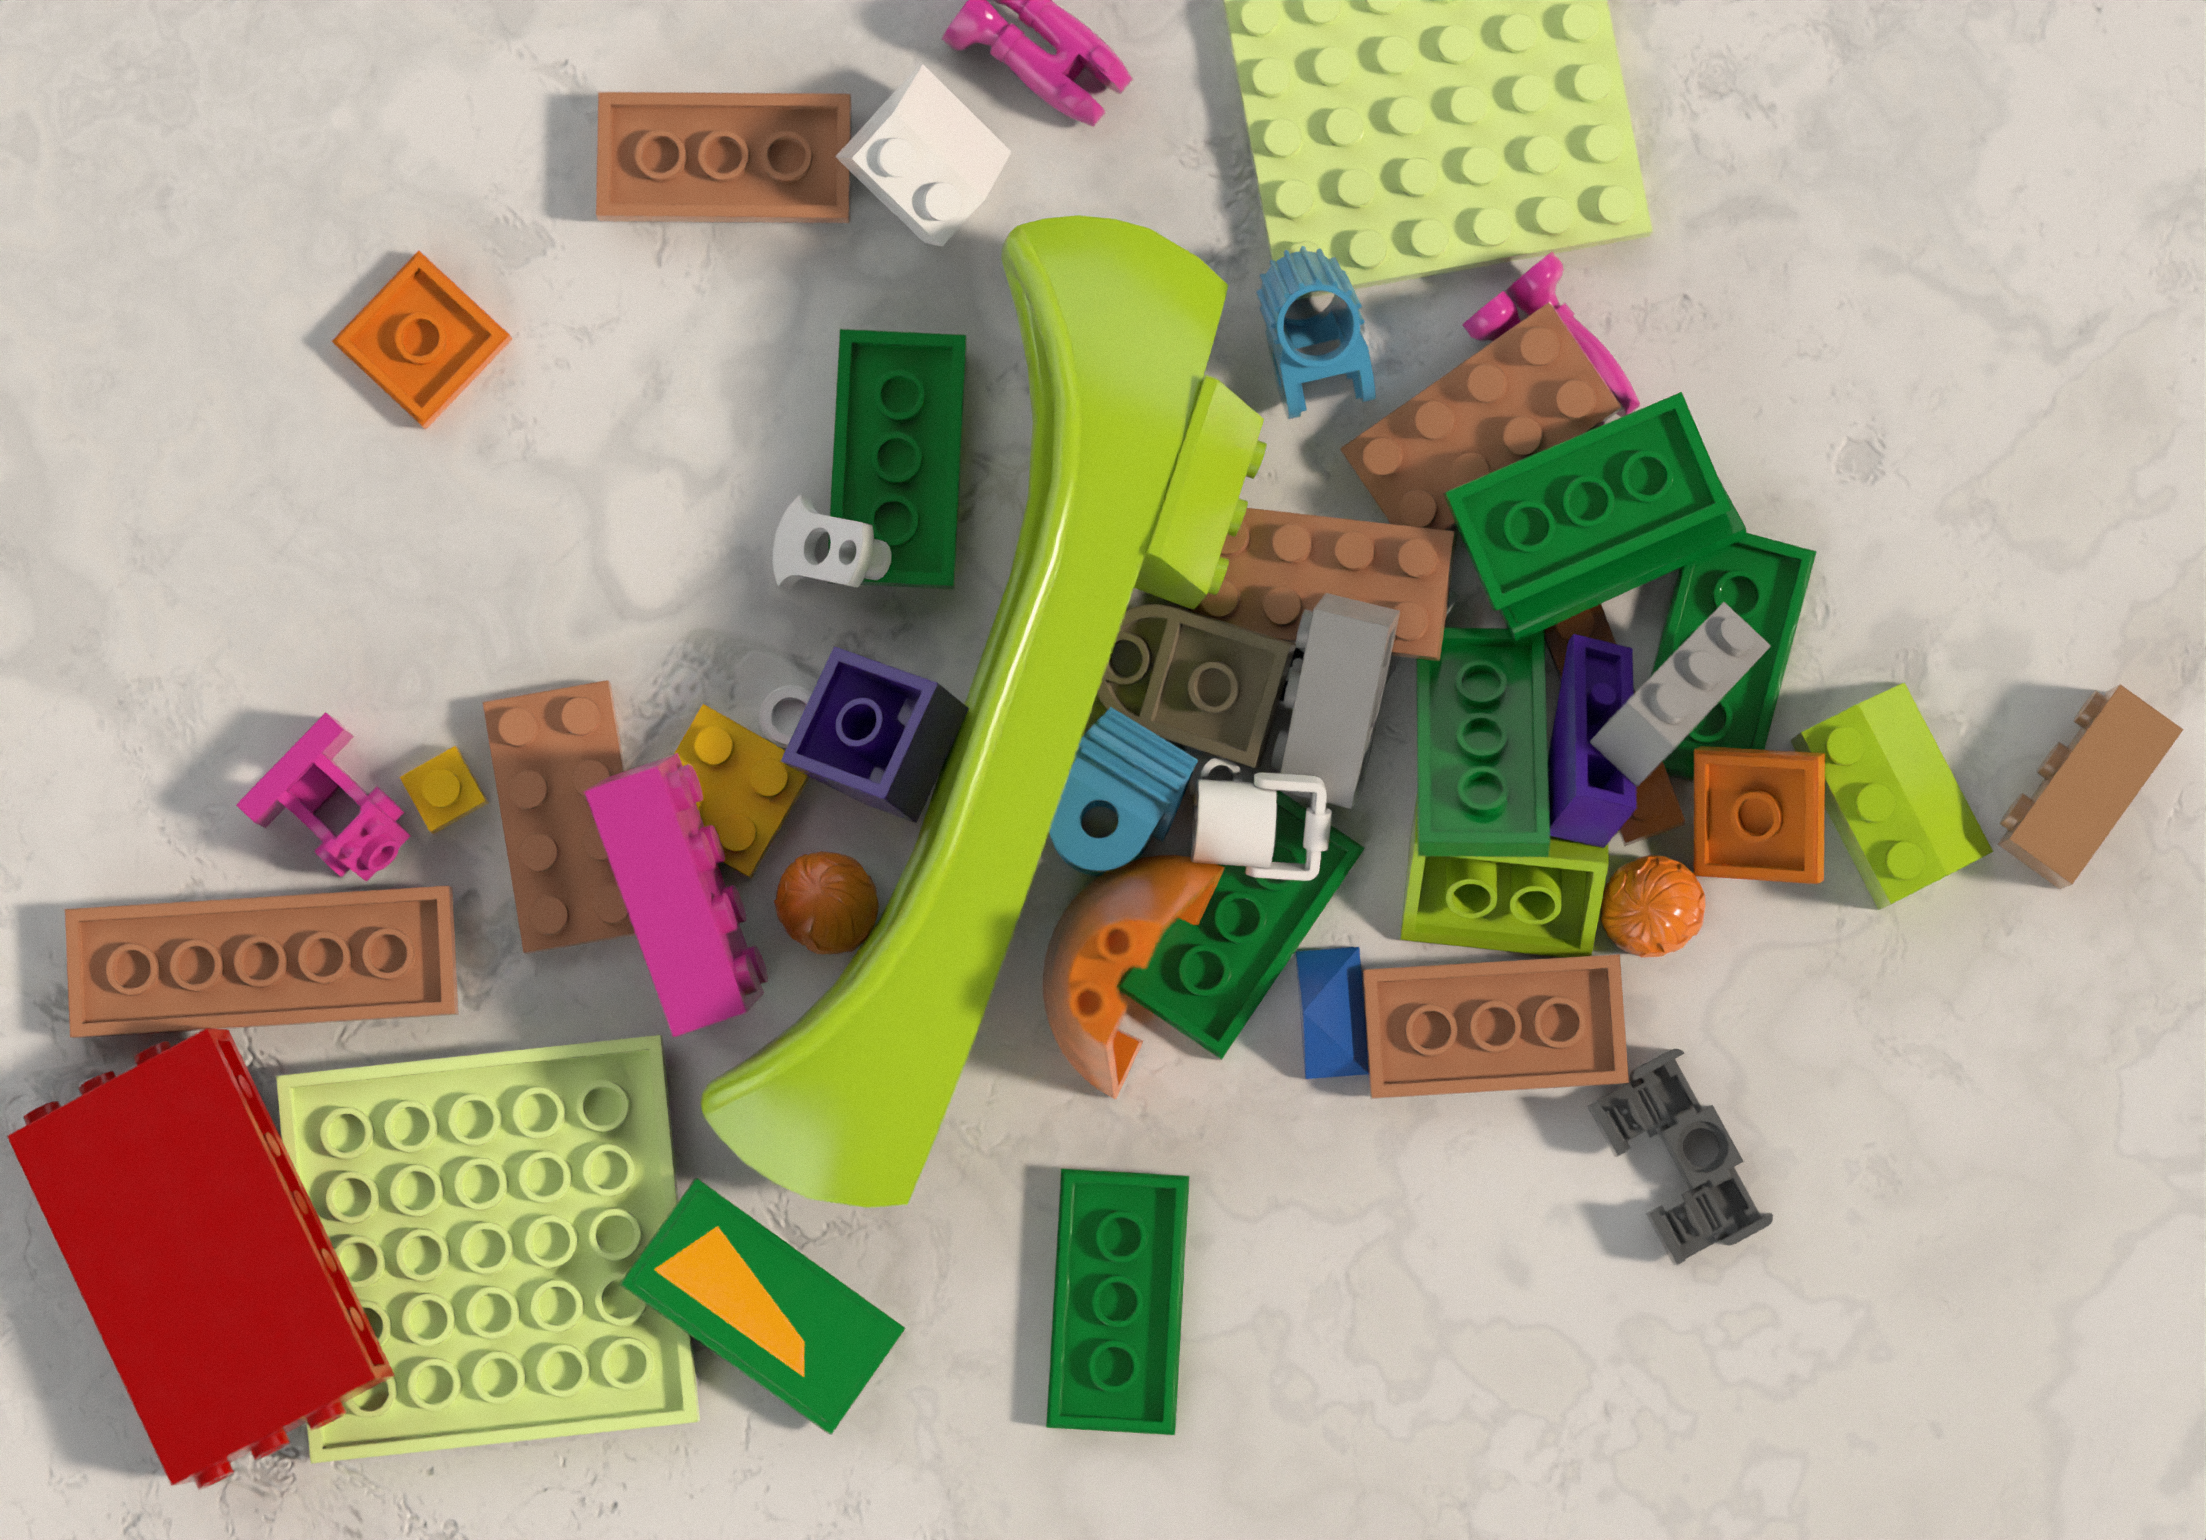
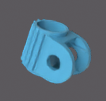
[1256,246,1376,420]
[1049,707,1198,877]

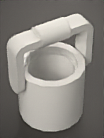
[1191,773,1332,881]

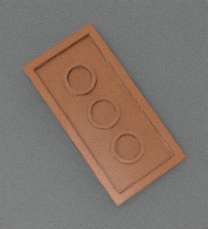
[596,92,852,223]
[1340,302,1623,531]
[1188,508,1457,661]
[483,680,636,954]
[1362,954,1629,1099]

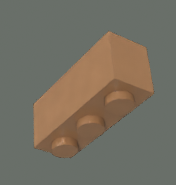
[1997,684,2184,889]

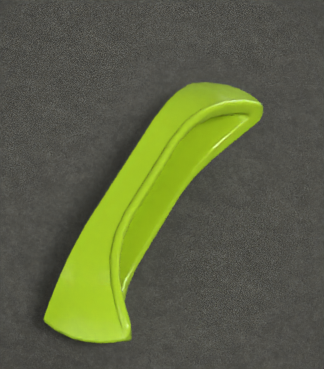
[700,215,1229,1208]

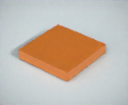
[332,250,512,430]
[1694,746,1825,884]

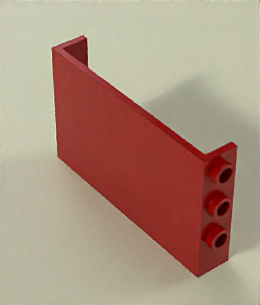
[7,1028,395,1490]

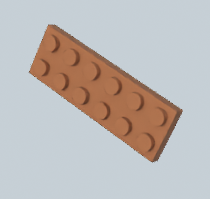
[65,886,459,1038]

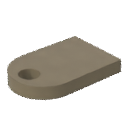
[1097,604,1296,768]

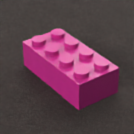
[584,753,768,1038]

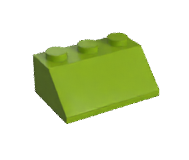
[1134,375,1267,610]
[1790,682,1993,910]
[1400,795,1609,958]

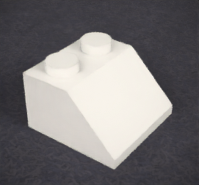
[835,64,1011,247]

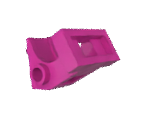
[236,712,411,882]

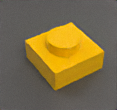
[399,746,489,834]

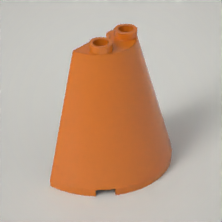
[1043,855,1225,1099]

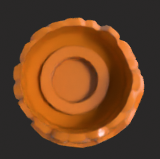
[774,851,879,955]
[1600,855,1706,958]

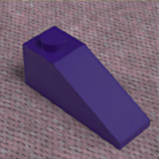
[1548,634,1636,848]

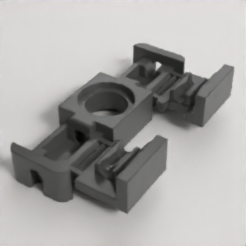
[1587,1049,1773,1265]

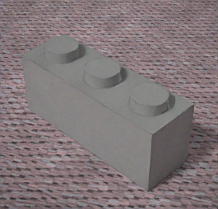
[1271,593,1400,809]
[1590,602,1771,787]

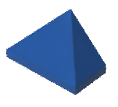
[1295,947,1369,1079]

